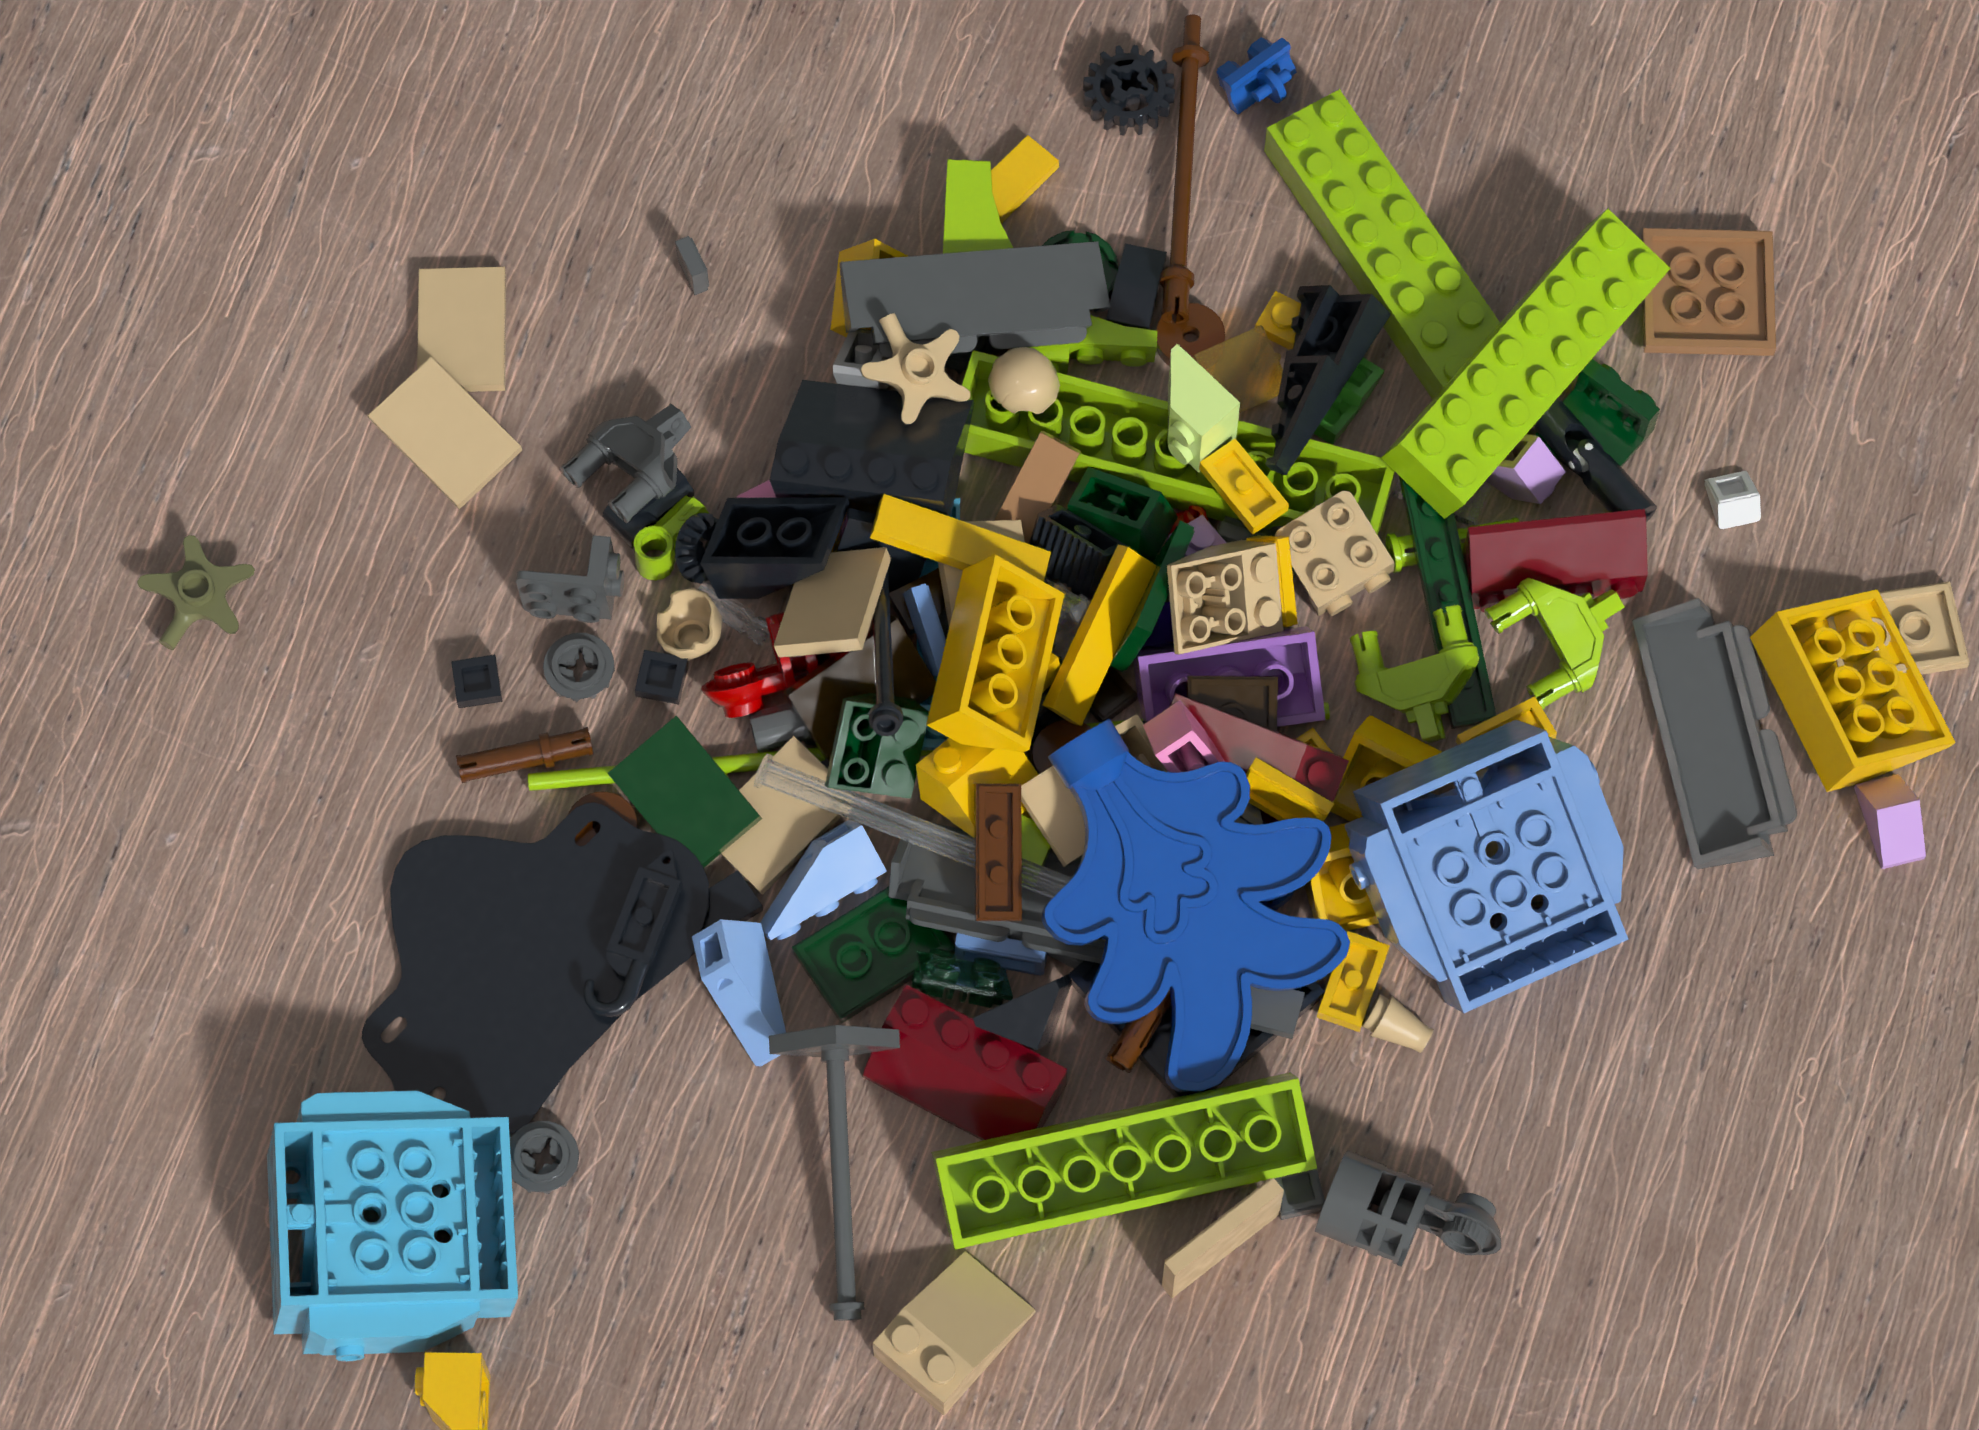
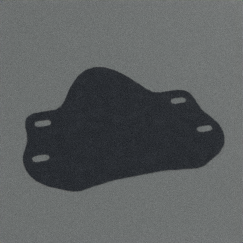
[362,802,709,1134]

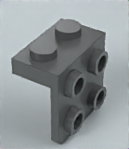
[516,535,624,623]

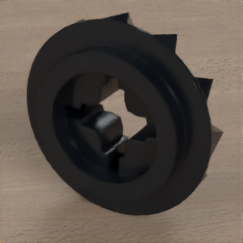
[675,513,718,584]

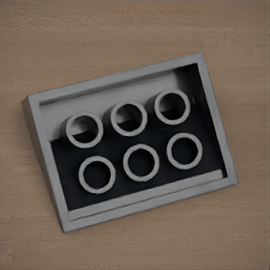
[769,380,974,517]

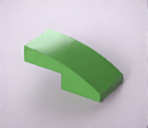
[1314,357,1385,445]

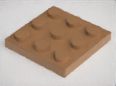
[1641,228,1776,356]

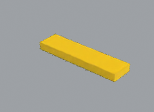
[870,494,1051,582]
[1042,544,1156,726]

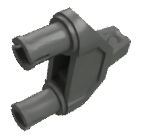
[560,404,691,523]

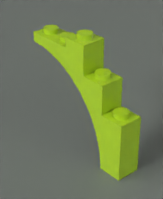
[943,159,1157,375]

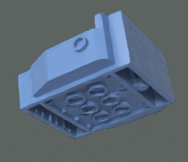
[1344,720,1629,1013]

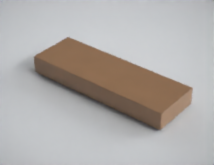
[994,430,1081,544]

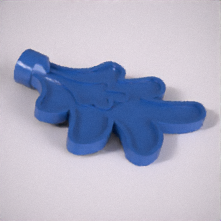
[1041,719,1350,1093]

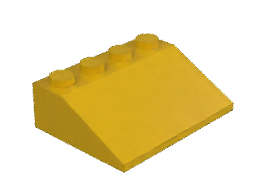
[1750,589,1956,792]

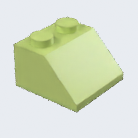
[1168,344,1240,473]

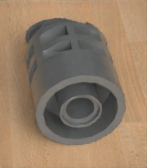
[1315,1150,1501,1267]

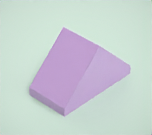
[1854,774,1926,869]

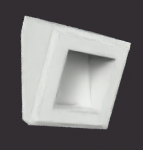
[1705,471,1761,529]

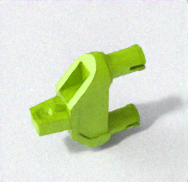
[1484,578,1625,709]
[1349,605,1479,743]

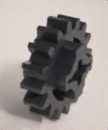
[1083,45,1175,136]

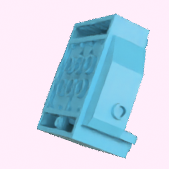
[267,1091,518,1361]

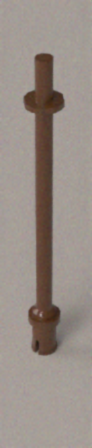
[1160,14,1210,324]

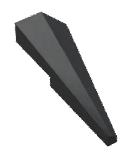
[1265,285,1391,475]

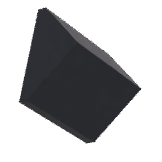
[973,974,1072,1050]

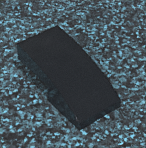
[1106,243,1167,330]

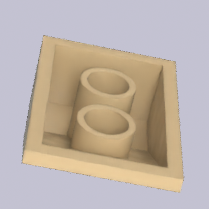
[873,1251,1036,1416]

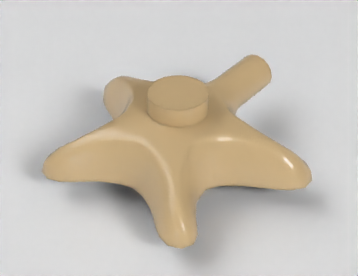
[860,313,971,424]

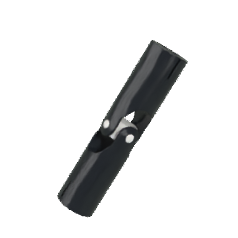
[1533,397,1657,522]

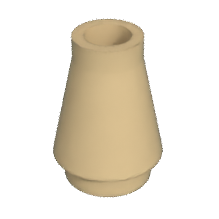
[1362,994,1434,1053]

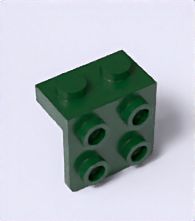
[1536,359,1660,474]

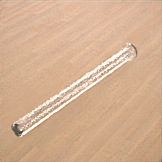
[754,753,1072,898]

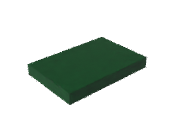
[1110,520,1195,672]
[608,716,763,868]
[792,886,955,1024]

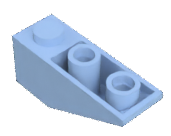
[760,819,887,940]
[692,919,786,1067]

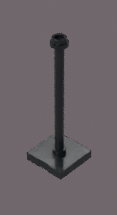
[833,508,927,736]

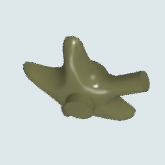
[137,535,255,650]

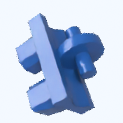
[1216,37,1297,114]

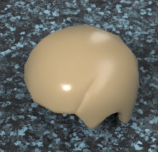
[988,347,1060,415]
[657,588,722,661]

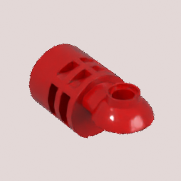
[701,612,839,718]

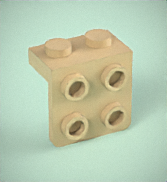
[1275,491,1394,616]

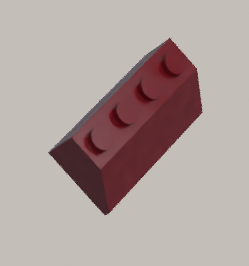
[1462,509,1648,612]
[862,984,1067,1141]

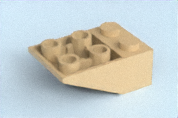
[1167,540,1283,655]
[1021,714,1169,867]

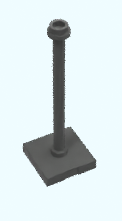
[769,1025,900,1321]

